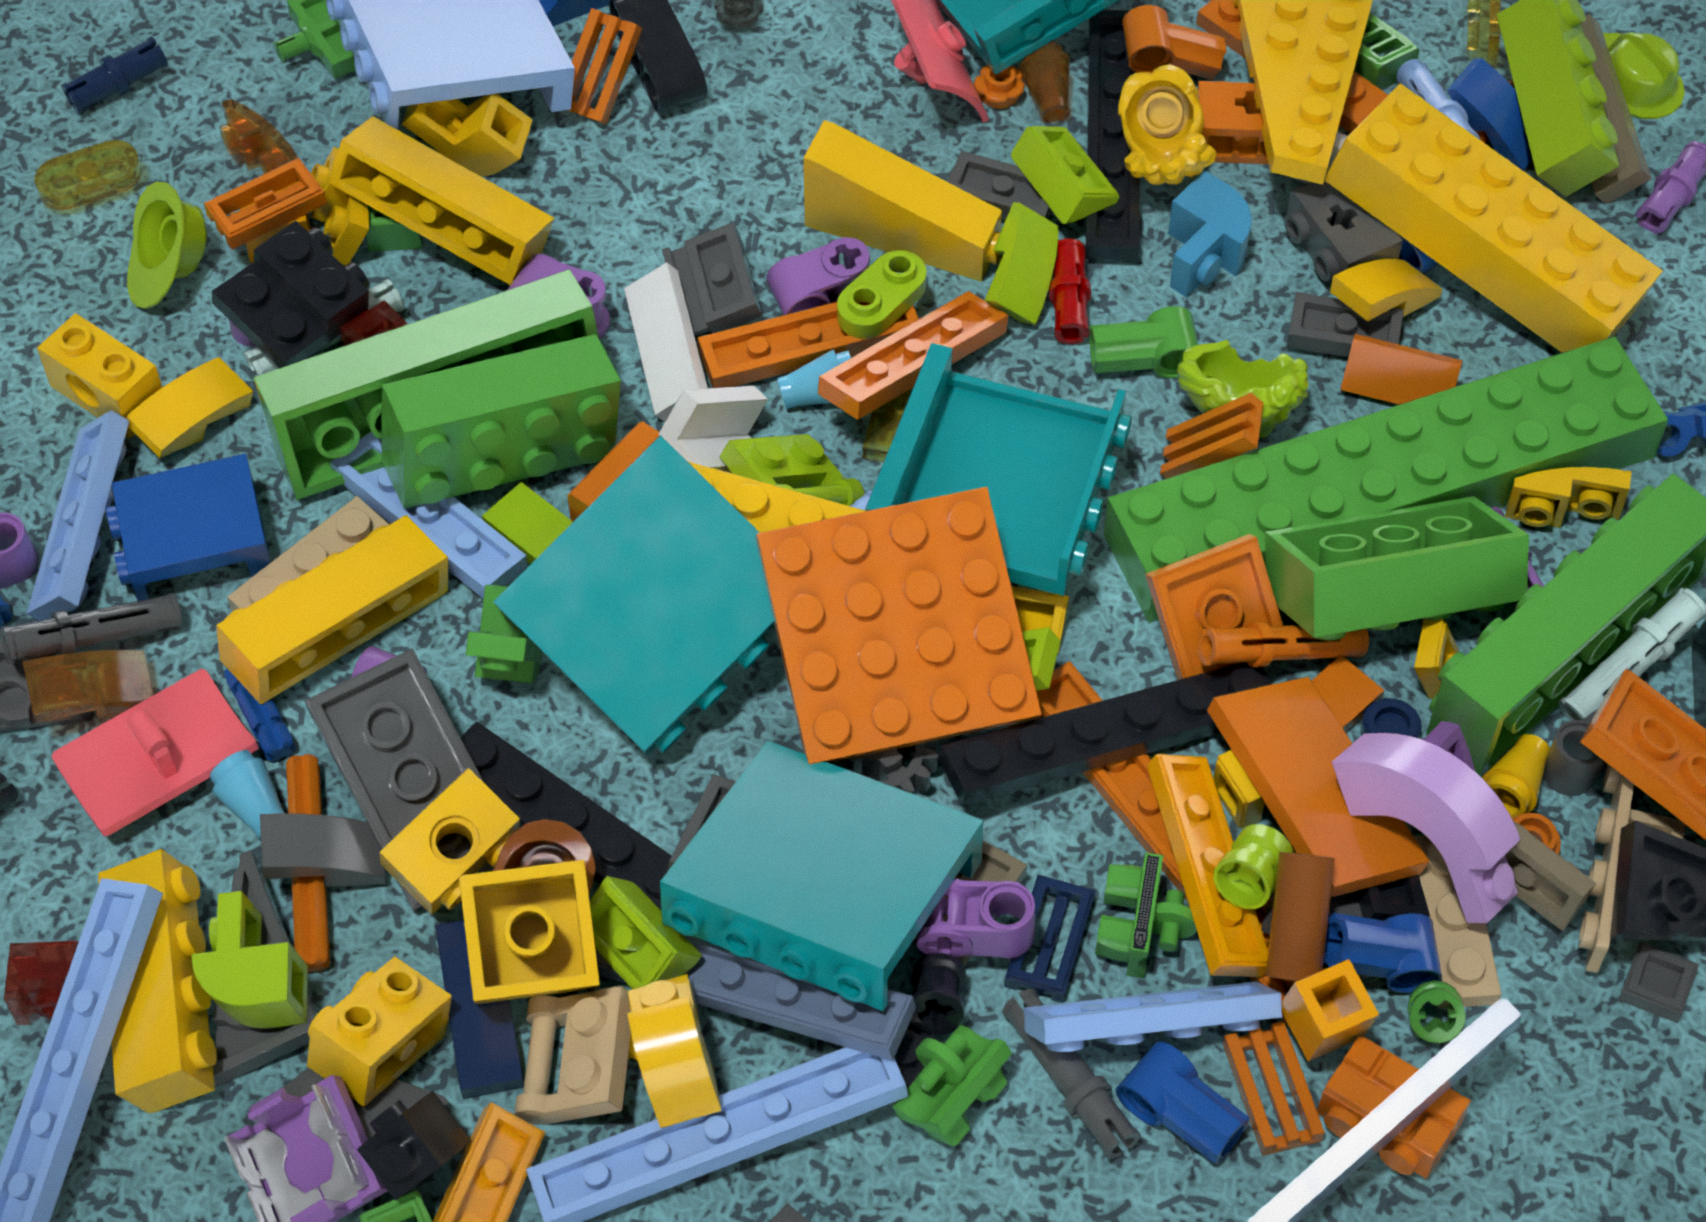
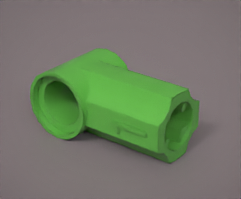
[1089,306,1198,379]

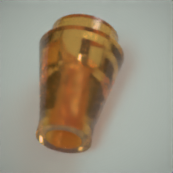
[1019,42,1071,122]

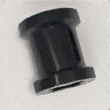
[911,953,967,1035]

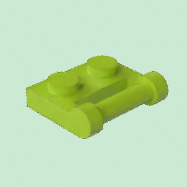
[719,434,864,506]

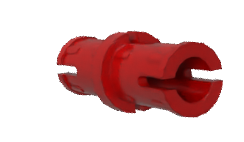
[1049,239,1092,345]

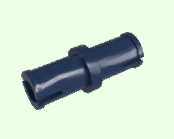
[61,36,168,114]

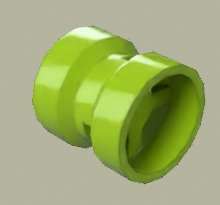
[1213,824,1294,909]

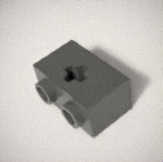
[1284,181,1403,284]

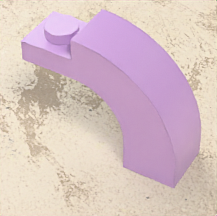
[1332,733,1521,923]

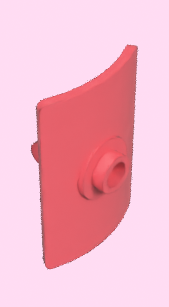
[891,0,990,123]
[51,669,259,836]

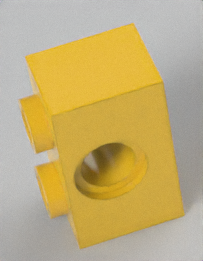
[37,313,163,439]
[379,768,520,915]

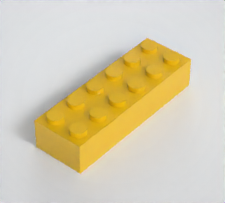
[1324,83,1663,353]

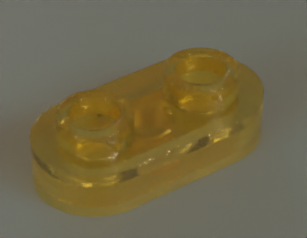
[34,140,142,210]

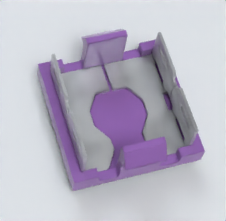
[224,1075,388,1222]

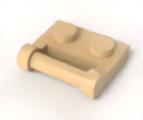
[514,986,631,1125]

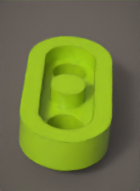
[837,250,927,339]

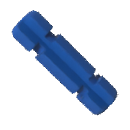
[224,668,295,762]

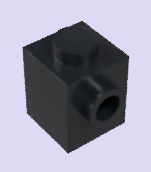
[357,1091,471,1201]

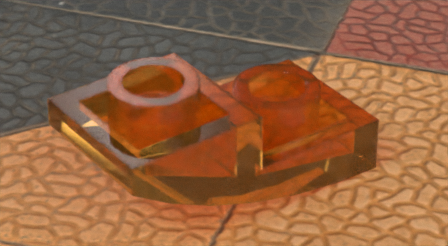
[219,99,300,181]
[22,650,154,723]

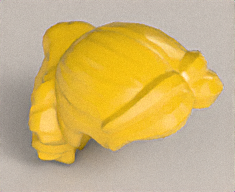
[1118,64,1217,185]

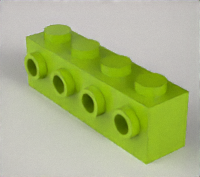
[1497,0,1619,197]

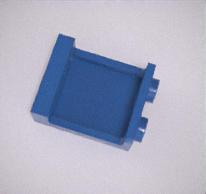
[106,453,271,601]

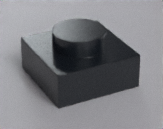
[1356,875,1430,921]

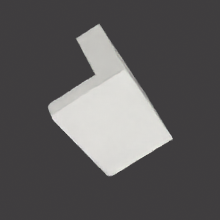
[658,386,768,474]

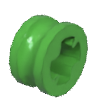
[1407,980,1466,1043]

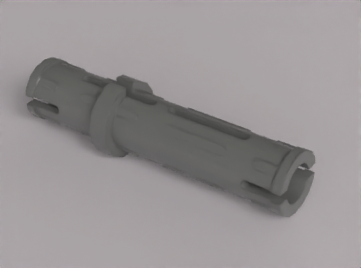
[0,593,182,664]
[1002,989,1140,1159]

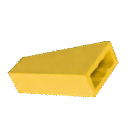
[803,120,1002,282]

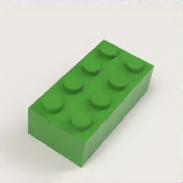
[382,334,621,509]
[1265,496,1529,640]

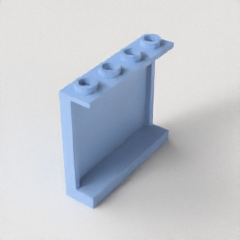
[326,0,575,130]

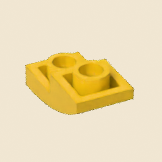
[311,147,369,265]
[1330,259,1442,321]
[126,357,254,458]
[1504,467,1632,528]

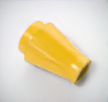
[1482,734,1550,819]

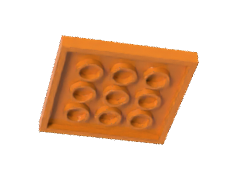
[756,487,1042,764]

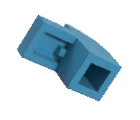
[1168,170,1251,298]

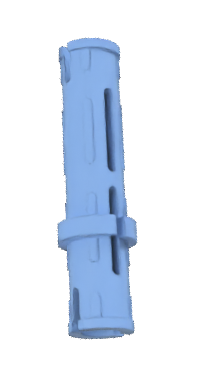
[1396,59,1480,140]

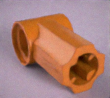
[1123,5,1227,80]

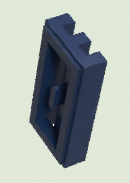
[1004,875,1096,1003]

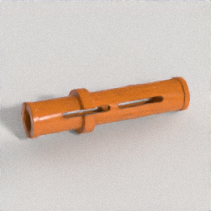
[1197,621,1369,668]

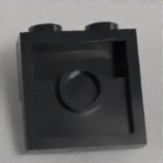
[212,221,370,368]

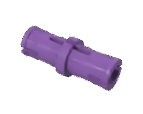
[1635,141,1706,234]

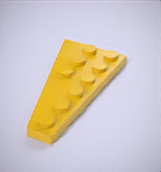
[1233,0,1373,185]

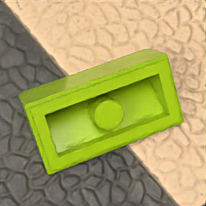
[1011,126,1120,224]
[589,876,702,989]

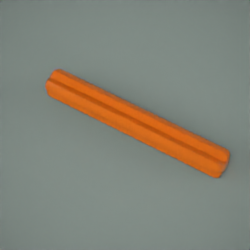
[286,754,330,973]

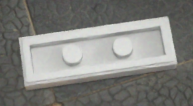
[624,262,708,422]

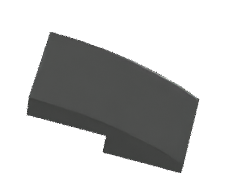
[260,813,386,887]

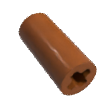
[1266,851,1335,981]

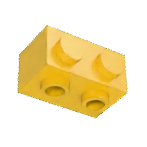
[307,956,452,1107]

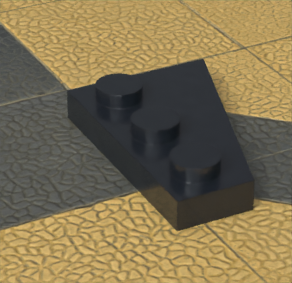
[1610,820,1706,941]

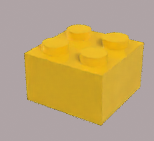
[459,860,600,1004]

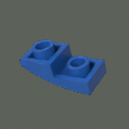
[1447,58,1533,171]

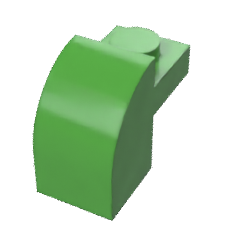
[466,585,543,684]

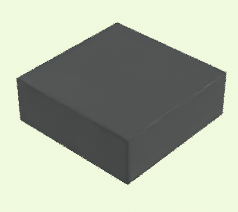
[1618,942,1699,1023]

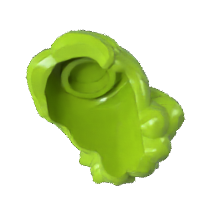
[1176,339,1309,438]

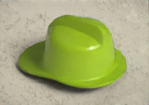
[1603,32,1685,119]
[127,181,207,309]

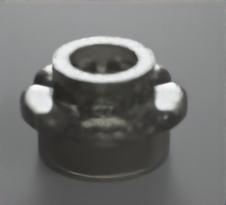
[714,0,764,33]

